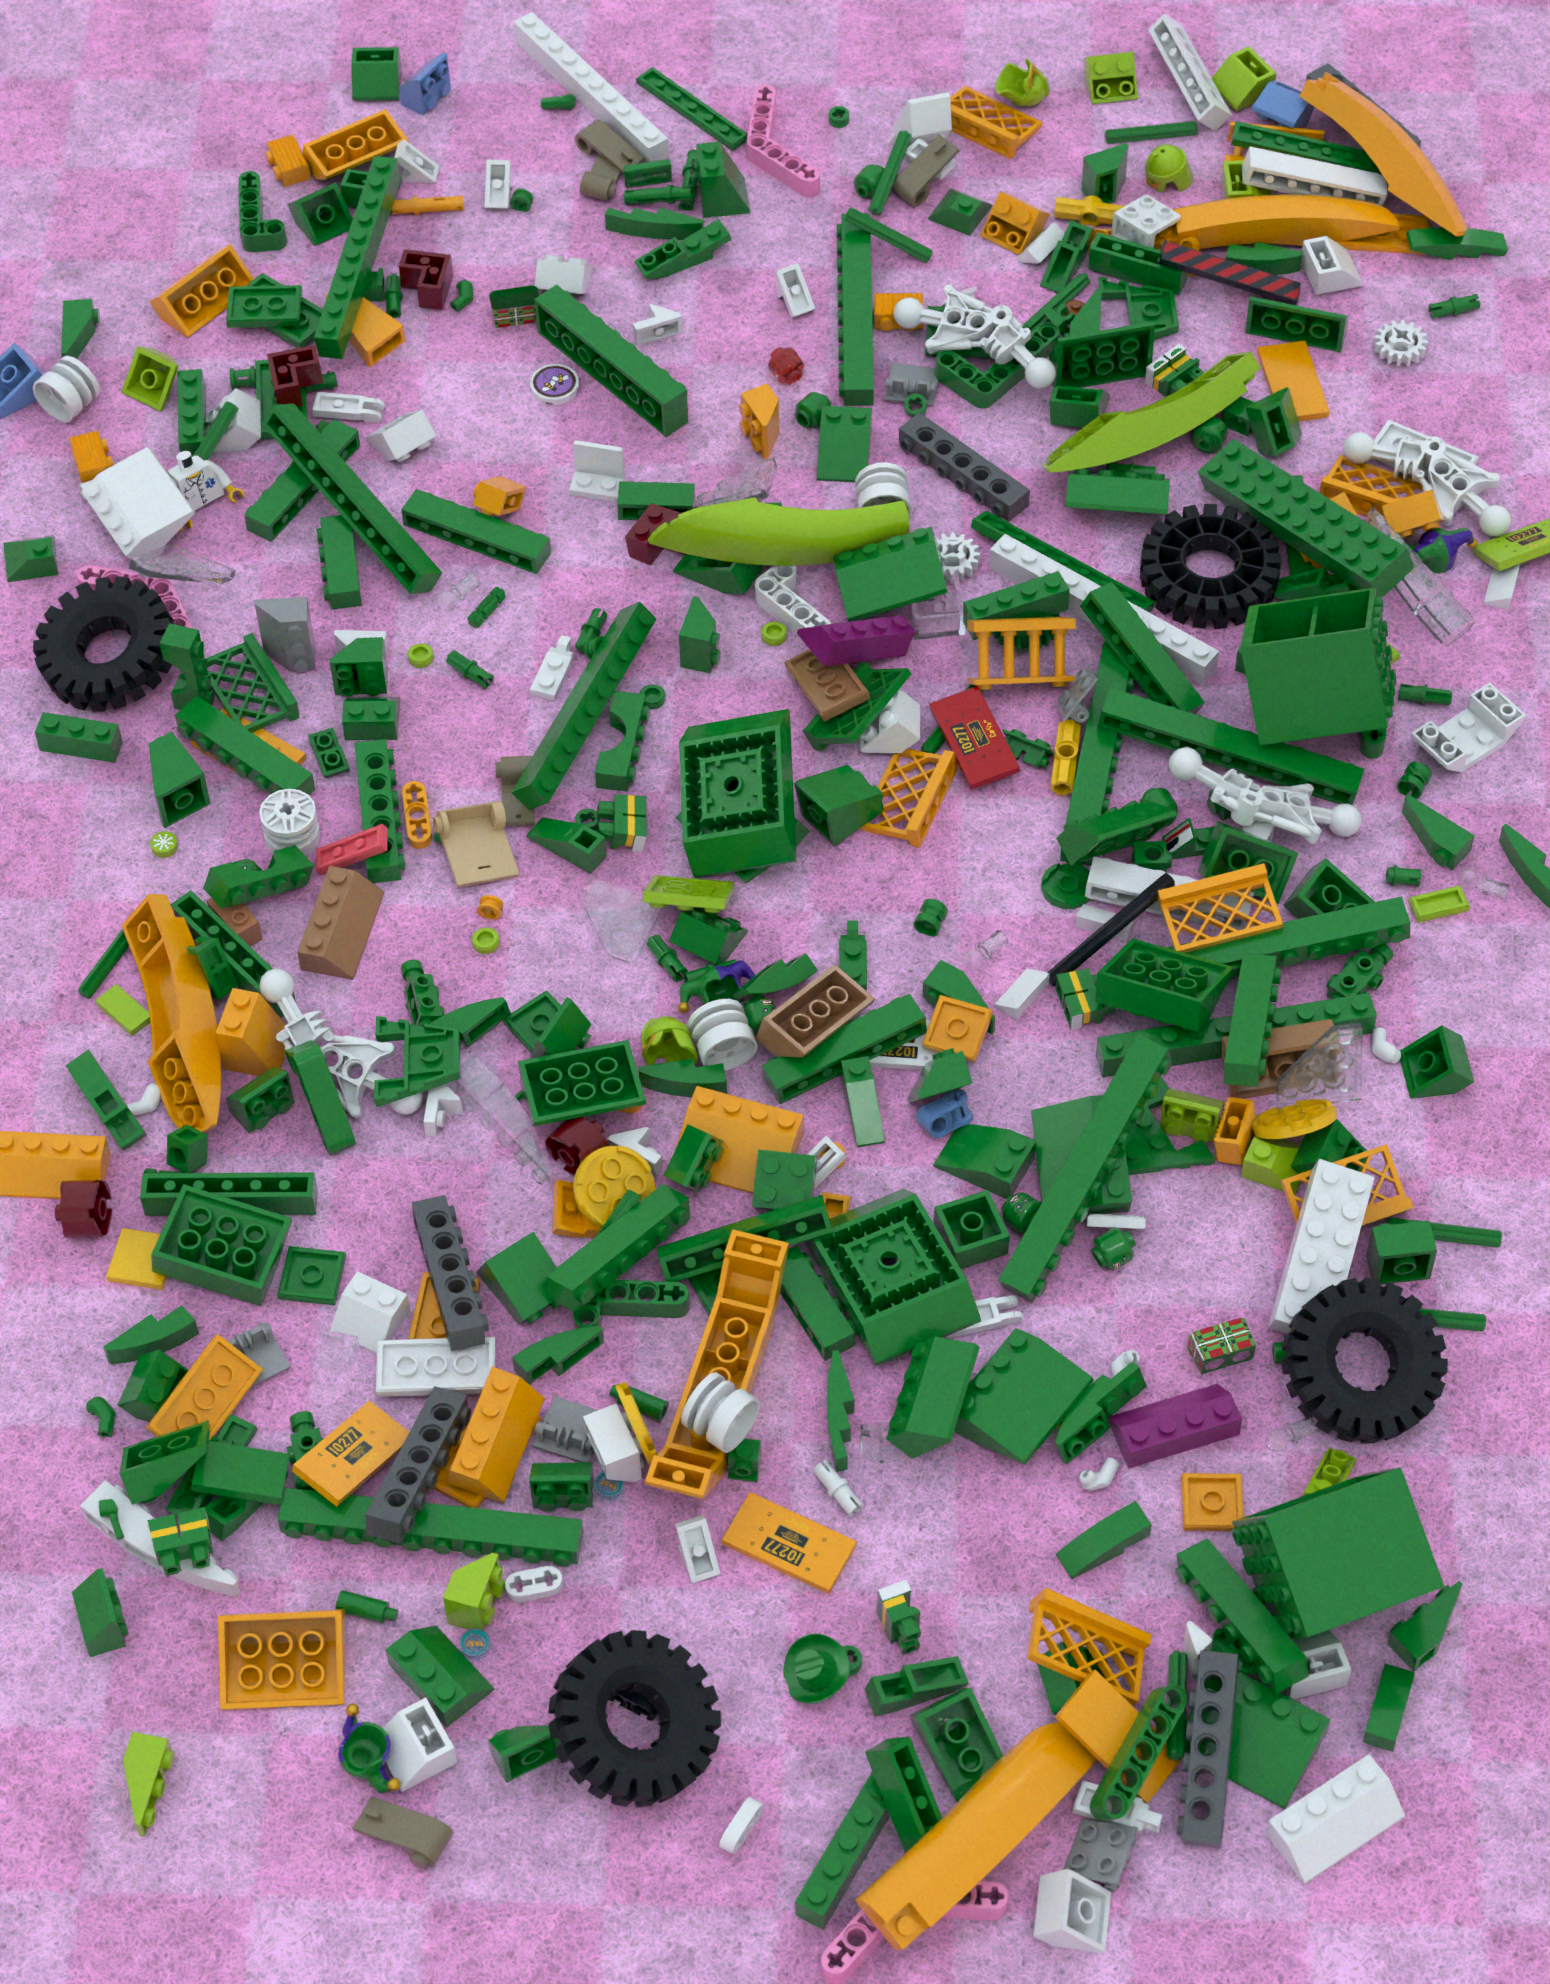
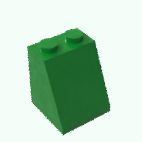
[696,142,750,218]
[148,731,211,828]
[794,765,884,846]
[476,1232,560,1325]

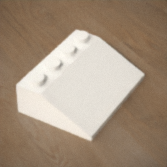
[82,447,196,566]

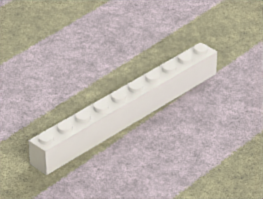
[513,12,669,163]
[989,534,1219,686]

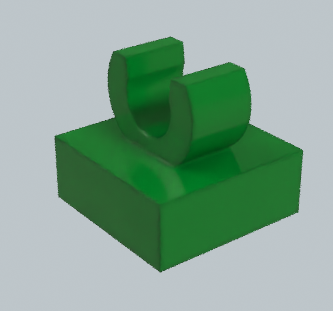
[1043,304,1075,337]

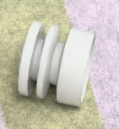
[32,356,100,423]
[855,462,911,517]
[259,789,321,856]
[688,999,758,1070]
[681,1372,760,1453]

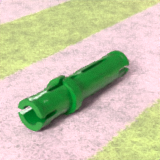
[678,149,698,211]
[624,185,696,205]

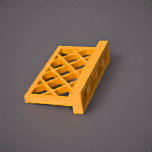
[950,86,1043,159]
[1319,455,1423,524]
[860,749,958,848]
[1158,863,1283,953]
[1280,1144,1414,1226]
[1027,1588,1152,1706]

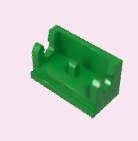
[186,936,239,1000]

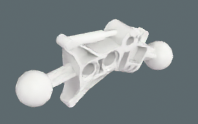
[894,285,1056,389]
[1343,432,1512,537]
[1168,747,1362,844]
[259,969,424,1119]

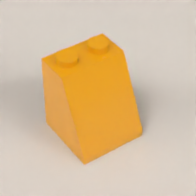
[215,988,291,1076]

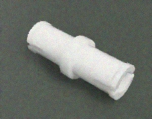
[812,1460,864,1517]

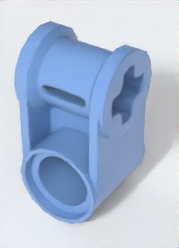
[916,1089,973,1138]

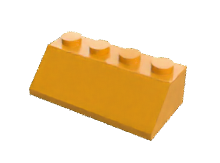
[303,109,409,180]
[149,244,254,338]
[0,1131,111,1199]
[448,1366,545,1504]

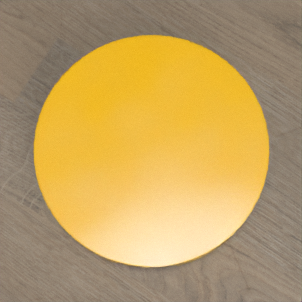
[1252,1099,1338,1139]
[573,1145,655,1228]
[615,1381,658,1466]

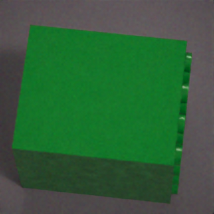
[1241,587,1397,745]
[1232,1467,1445,1638]

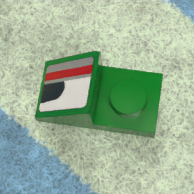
[1162,818,1215,859]

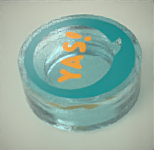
[594,1471,625,1501]
[459,1628,491,1661]

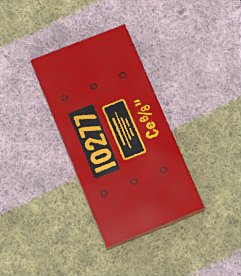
[929,686,1020,790]

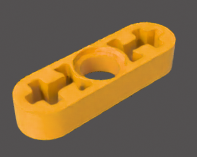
[402,781,432,849]

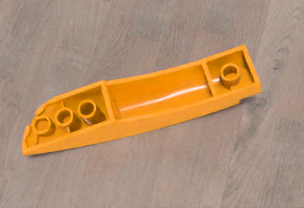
[1299,72,1467,236]
[1155,195,1400,249]
[121,894,221,1133]
[855,1722,1097,1951]

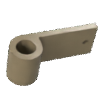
[575,120,645,174]
[892,134,960,207]
[579,153,621,202]
[495,755,535,826]
[353,1796,453,1869]

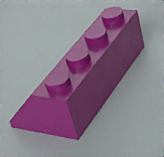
[797,615,916,666]
[1107,1384,1242,1469]

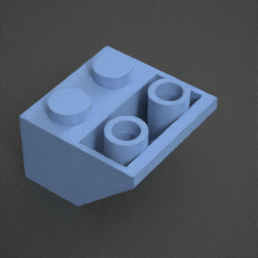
[399,53,451,115]
[1251,80,1314,128]

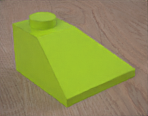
[121,346,179,411]
[1241,1136,1301,1195]

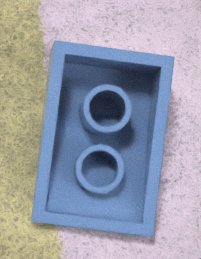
[0,342,45,419]

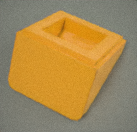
[822,1192,852,1219]

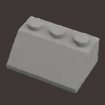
[255,597,316,673]

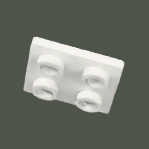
[1111,195,1181,248]
[569,440,625,502]

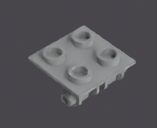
[884,363,938,406]
[1057,665,1098,723]
[228,1322,291,1388]
[532,1396,598,1462]
[1063,1819,1138,1892]

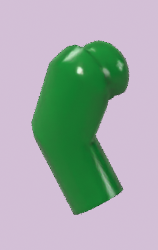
[541,94,576,110]

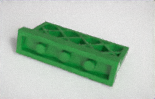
[206,633,300,732]
[803,662,911,751]

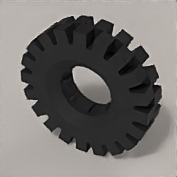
[1140,504,1281,629]
[33,576,174,712]
[1281,1278,1448,1444]
[548,1630,721,1808]

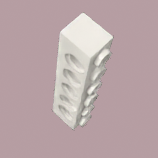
[1148,14,1232,131]

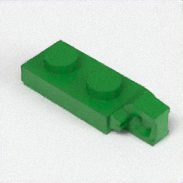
[839,920,867,990]

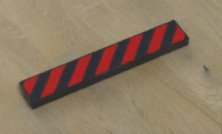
[1159,240,1301,305]

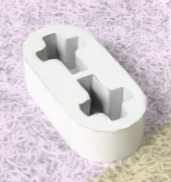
[505,1566,563,1602]
[719,1797,764,1855]

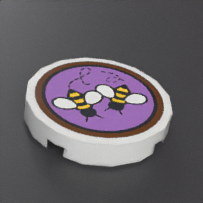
[530,364,579,405]

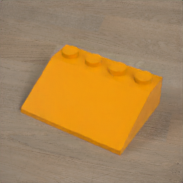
[676,1086,804,1194]
[218,1609,346,1710]

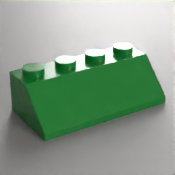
[1245,296,1349,353]
[1065,468,1170,514]
[1056,800,1177,866]
[886,1336,980,1459]

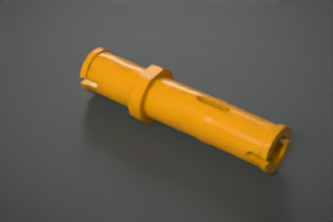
[392,195,464,216]

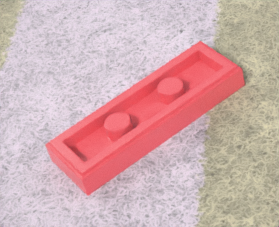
[316,824,387,875]

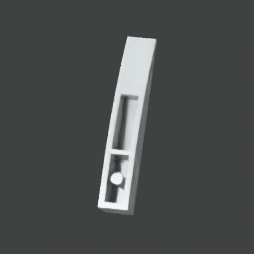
[80,1480,241,1598]

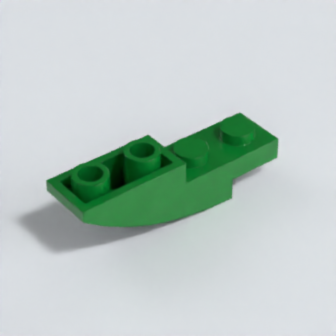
[634,219,732,279]
[66,1049,147,1151]
[1055,1362,1147,1465]

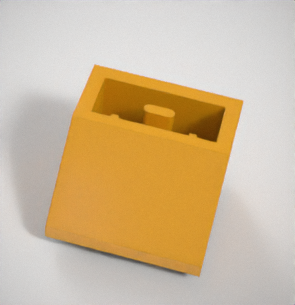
[980,191,1050,255]
[739,383,779,459]
[1382,490,1445,540]

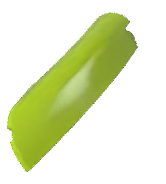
[648,497,909,566]

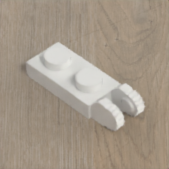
[312,392,385,423]
[944,1295,1023,1339]

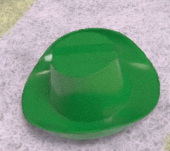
[783,1634,850,1704]

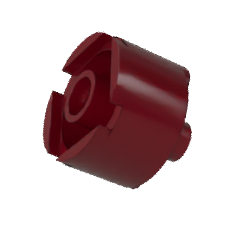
[545,1117,610,1177]
[55,1180,112,1238]

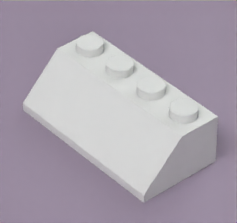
[1266,1754,1405,1884]

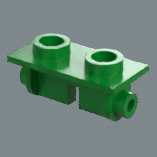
[1002,729,1054,769]

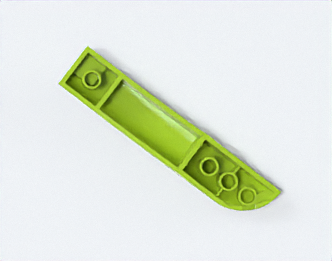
[1043,352,1261,473]

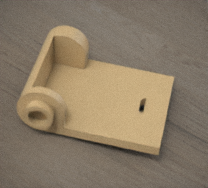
[433,801,519,888]

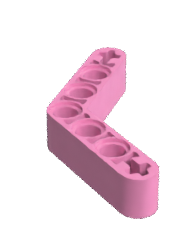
[747,84,820,197]
[76,565,192,628]
[821,1881,1009,1984]

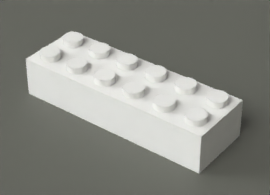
[1268,1159,1375,1334]

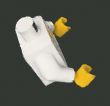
[167,451,245,532]

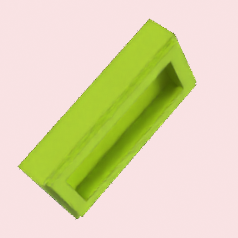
[1408,885,1470,923]
[95,984,150,1036]

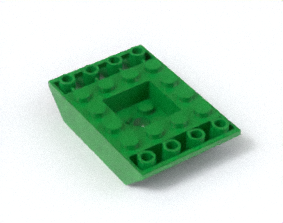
[679,709,797,878]
[804,1188,981,1366]

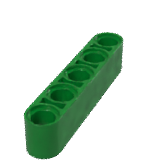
[1090,1684,1187,1821]

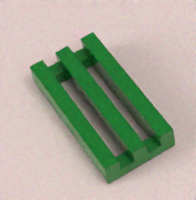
[623,159,672,189]

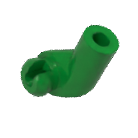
[450,280,474,312]
[86,1396,116,1437]

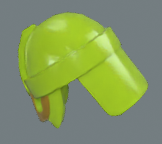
[995,58,1050,107]
[1145,144,1193,192]
[641,1016,698,1065]

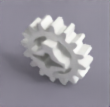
[1373,320,1428,367]
[936,532,980,582]

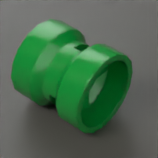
[1397,762,1432,799]
[913,899,948,937]

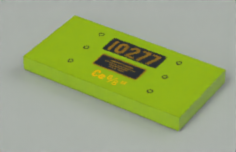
[1472,518,1550,571]

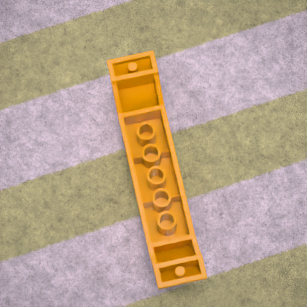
[645,1229,789,1499]

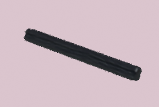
[1047,873,1175,986]

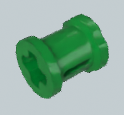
[229,366,256,391]

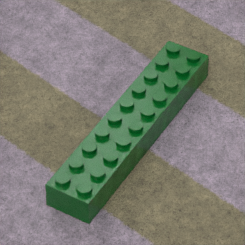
[1197,439,1415,598]

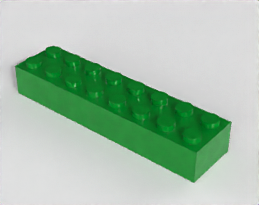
[534,285,688,437]

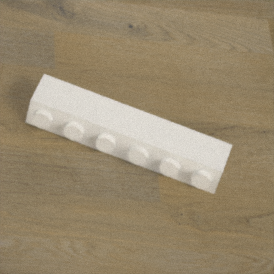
[1242,147,1387,206]
[1085,856,1254,930]

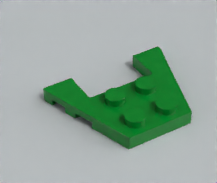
[1098,277,1179,339]
[374,1016,460,1107]
[1125,1076,1215,1175]

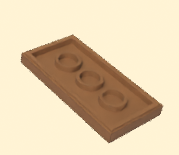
[784,649,871,722]

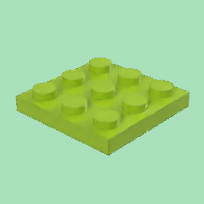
[643,875,735,913]

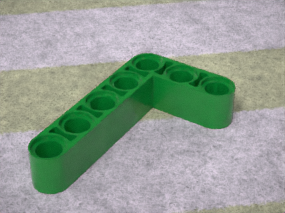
[934,322,1059,409]

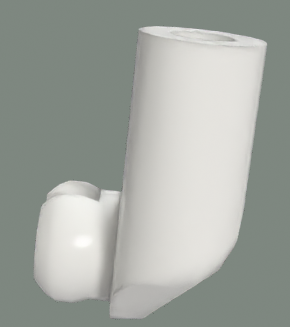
[1372,1028,1401,1064]
[127,1083,162,1116]
[1111,1350,1140,1378]
[1079,1458,1120,1491]

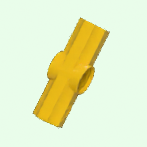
[1054,195,1125,227]
[1050,719,1081,796]

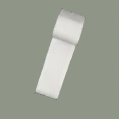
[755,565,831,640]

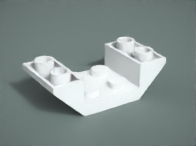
[1411,682,1526,773]

